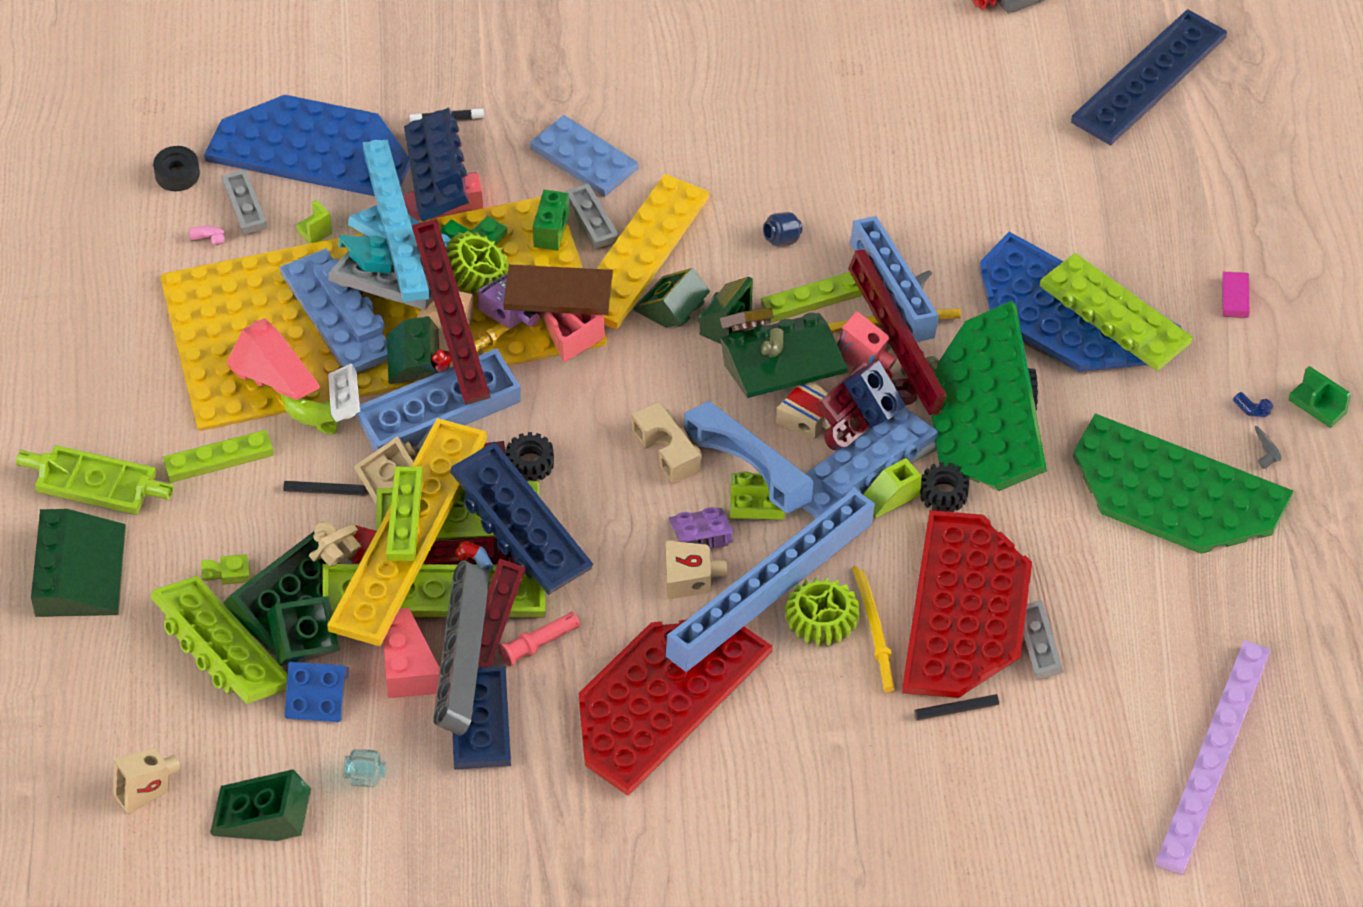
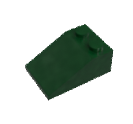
[210,769,311,841]

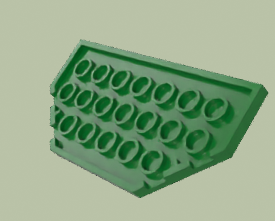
[931,301,1047,491]
[1073,413,1294,554]

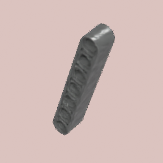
[433,560,489,736]

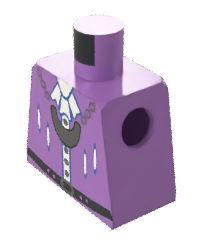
[478,273,540,328]

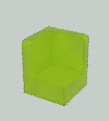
[296,200,332,243]

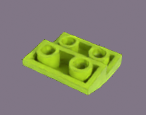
[730,471,785,520]

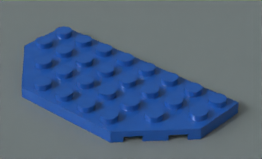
[204,95,410,196]
[979,231,1181,372]

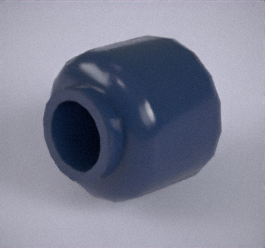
[763,212,803,246]

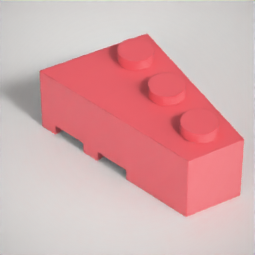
[540,312,605,363]
[383,608,440,698]

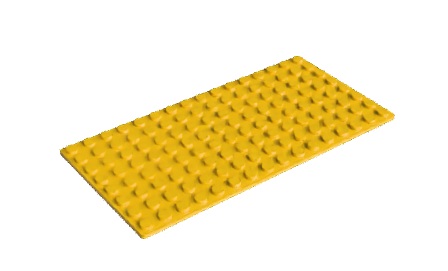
[160,197,607,431]

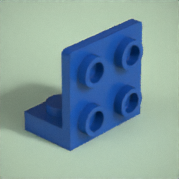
[284,662,349,722]

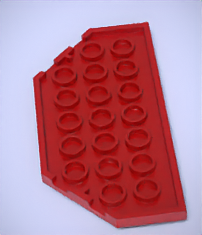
[902,510,1032,698]
[578,620,773,796]

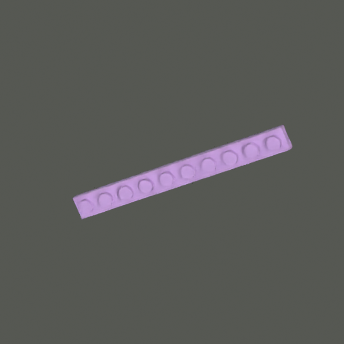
[1155,640,1271,875]

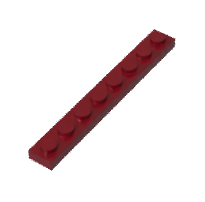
[411,218,491,405]
[848,249,946,415]

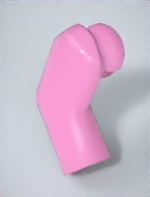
[189,225,225,245]

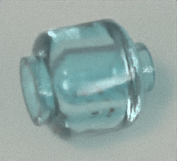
[343,749,386,787]

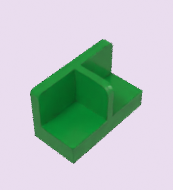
[1288,366,1351,428]

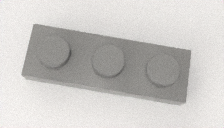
[222,169,268,235]
[565,183,619,249]
[1024,600,1064,680]

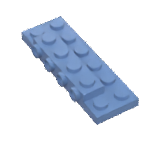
[280,248,388,373]
[801,407,939,518]

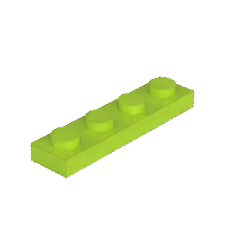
[761,272,863,323]
[162,429,274,483]
[386,466,423,561]

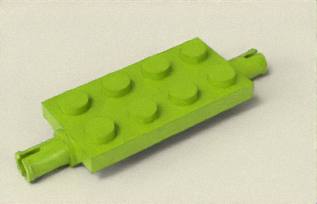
[16,445,174,515]

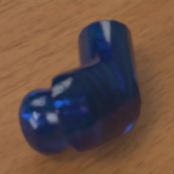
[1233,392,1273,418]

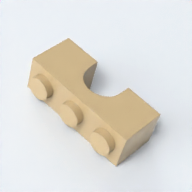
[631,402,702,484]

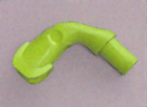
[279,393,339,434]

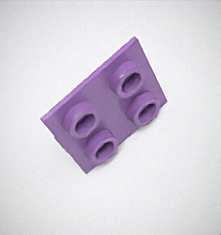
[669,507,733,549]

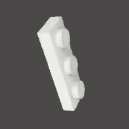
[328,363,360,422]

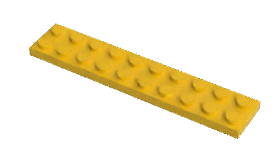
[327,418,488,646]

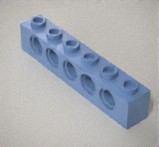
[850,216,939,342]

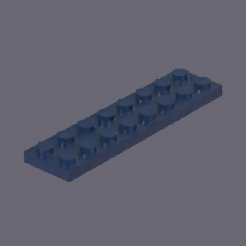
[1071,9,1227,146]

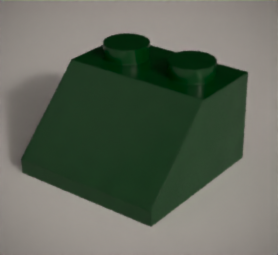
[633,268,711,328]
[698,277,753,344]
[387,316,439,384]
[267,596,340,666]

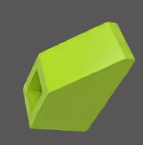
[863,458,922,519]

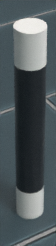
[409,108,484,122]

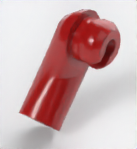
[431,349,452,372]

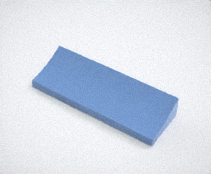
[355,348,521,452]

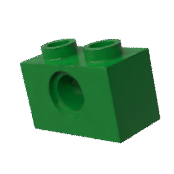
[532,189,569,251]

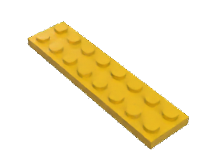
[596,173,709,330]

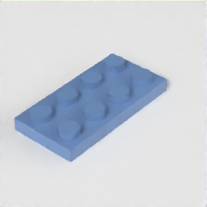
[530,115,638,197]

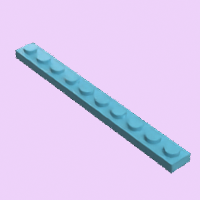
[363,140,429,302]

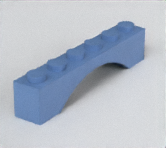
[684,401,813,514]

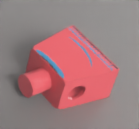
[837,311,897,370]

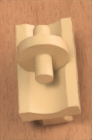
[309,521,361,567]

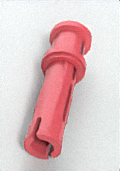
[498,611,580,667]

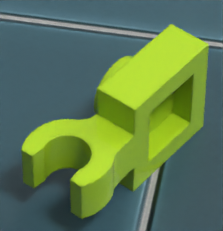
[201,554,250,585]

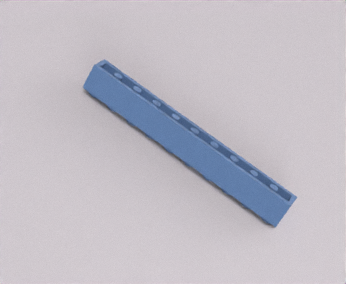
[666,489,875,672]

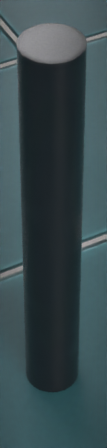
[283,481,365,496]
[914,694,999,721]

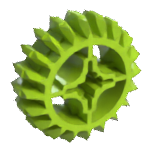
[445,231,509,296]
[785,576,860,647]

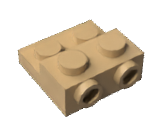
[353,436,417,505]

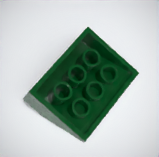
[720,313,848,398]
[31,509,126,617]
[223,531,340,656]

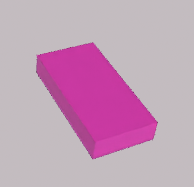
[1222,271,1250,318]

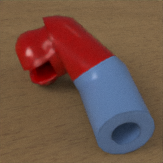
[455,541,493,572]

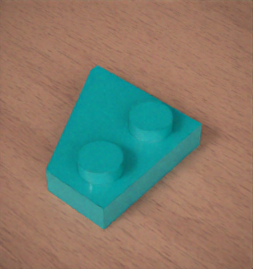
[338,235,391,273]

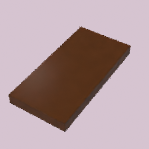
[503,264,613,315]

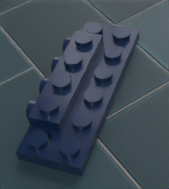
[404,107,469,222]
[450,442,593,595]

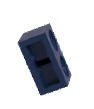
[844,361,906,427]

